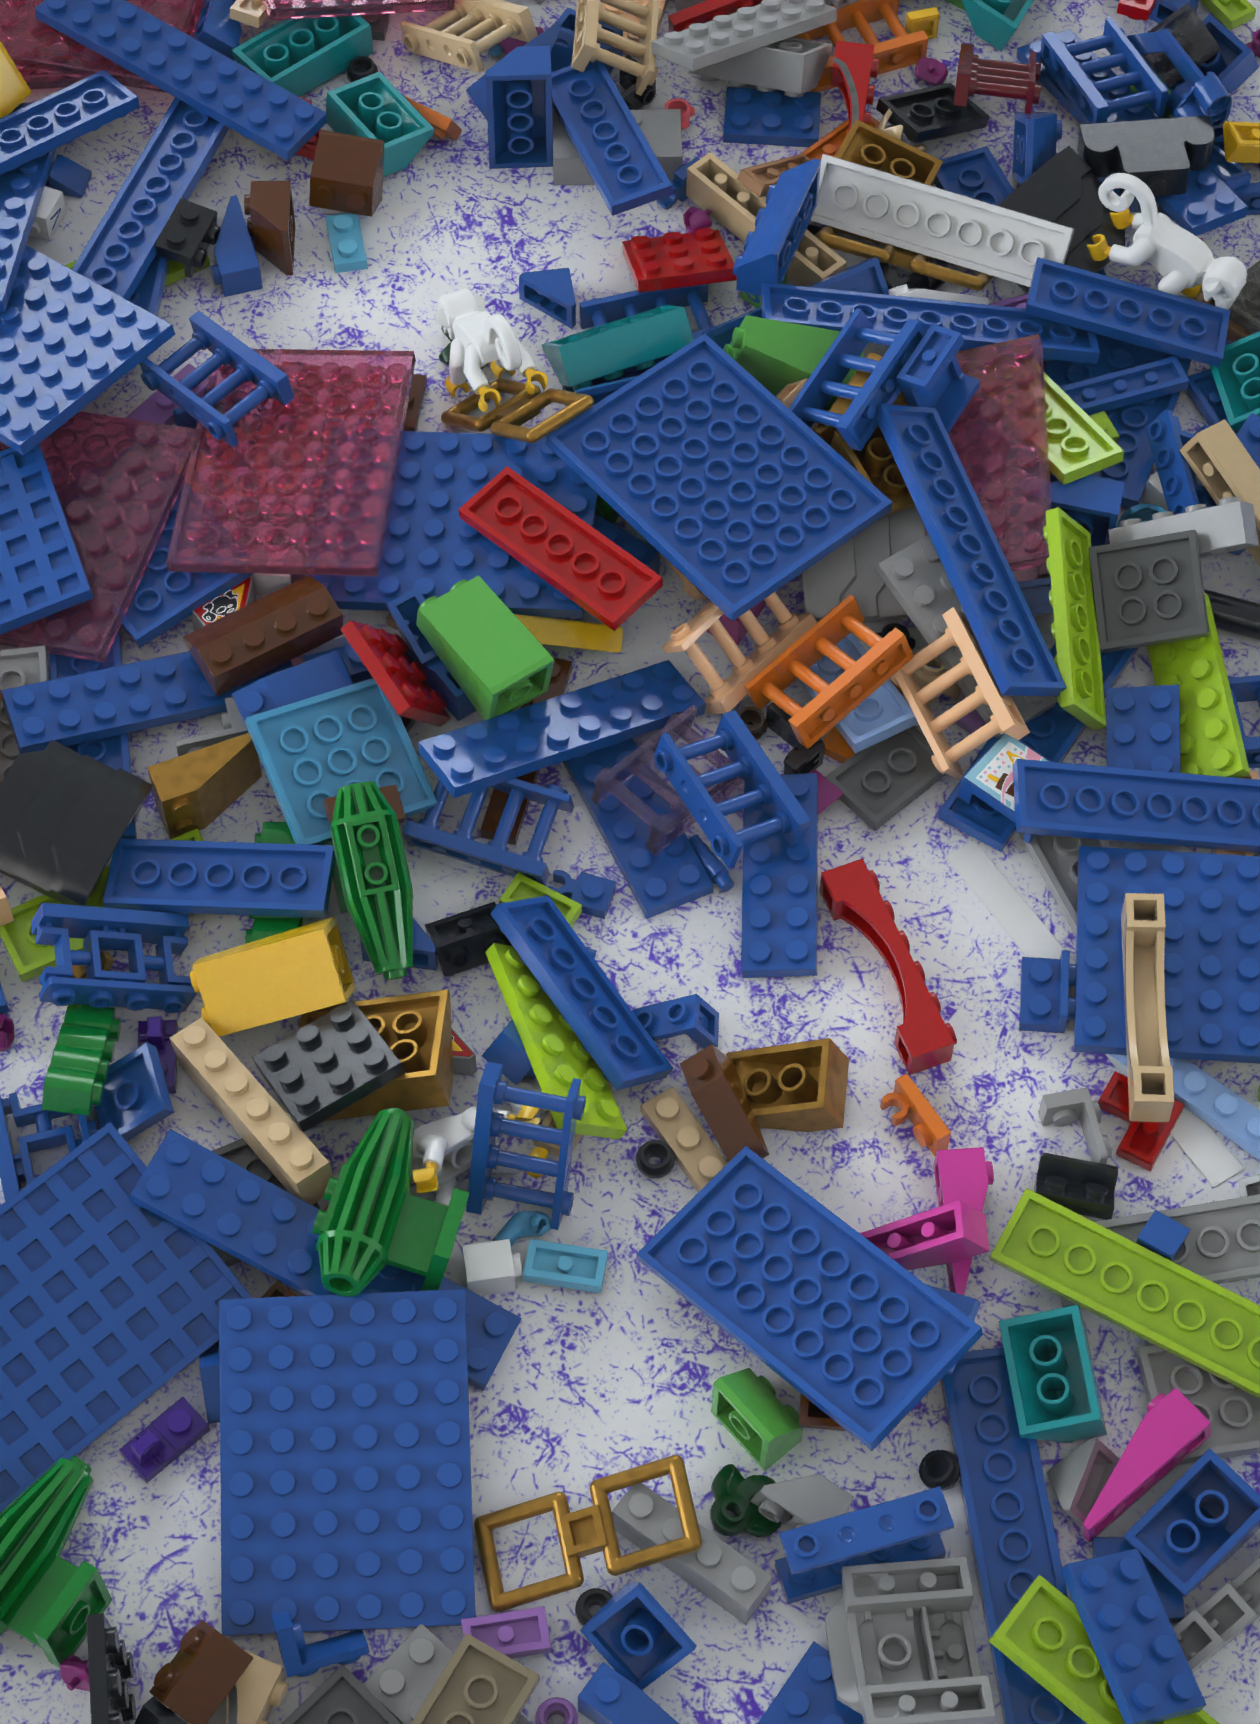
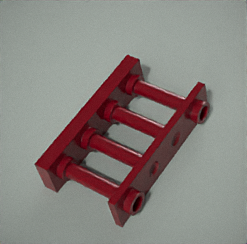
[954,43,1042,114]

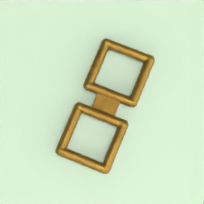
[815,225,994,291]
[441,378,594,443]
[474,1455,702,1612]

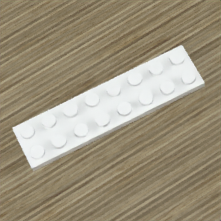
[811,154,1075,287]

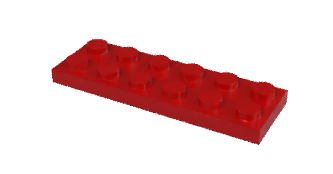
[458,466,663,631]

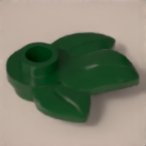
[710,1464,782,1538]

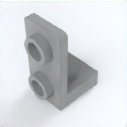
[175,697,248,756]
[1038,1087,1112,1164]

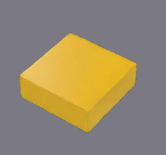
[905,7,940,39]

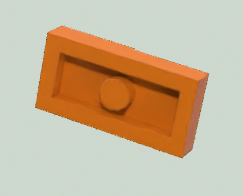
[403,95,462,141]
[880,1073,951,1156]

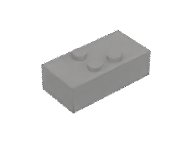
[552,109,683,185]

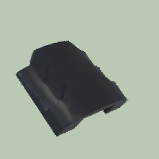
[999,146,1128,294]
[0,740,153,906]

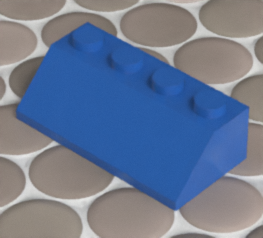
[485,45,553,169]
[733,159,821,297]

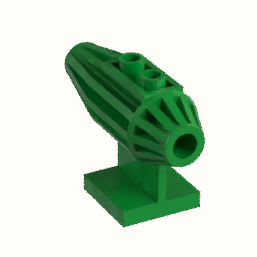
[326,781,414,981]
[312,1108,470,1297]
[0,1456,112,1668]

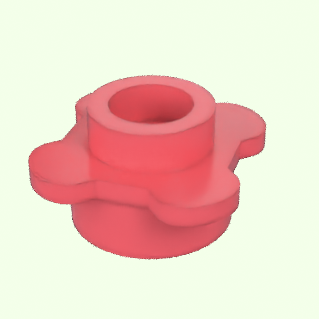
[665,98,695,130]

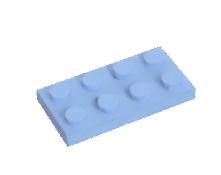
[797,632,918,753]

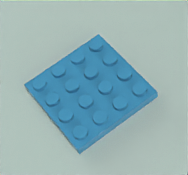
[245,678,438,845]

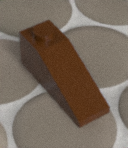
[680,1045,769,1162]

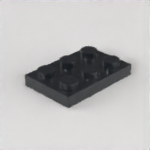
[876,83,990,143]

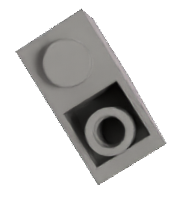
[750,1474,854,1529]

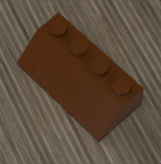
[183,575,343,696]

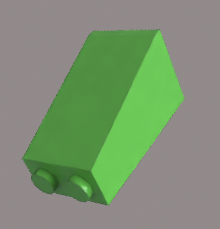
[723,315,863,411]
[416,575,554,720]

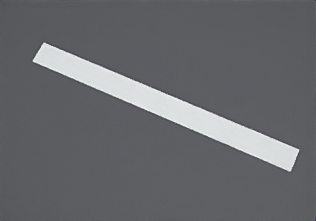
[945,840,1244,1188]

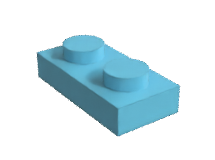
[325,213,368,273]
[523,1239,608,1293]

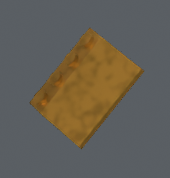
[299,989,453,1122]

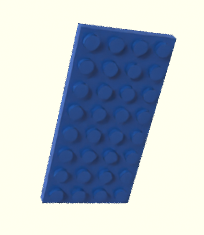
[637,1146,983,1451]

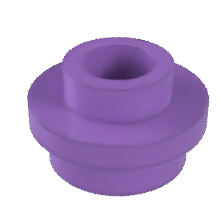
[535,1697,578,1724]

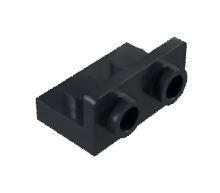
[425,901,513,977]
[1034,1153,1118,1220]

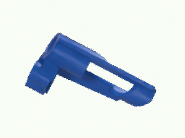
[1126,29,1232,137]

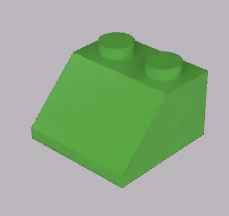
[711,1368,803,1471]

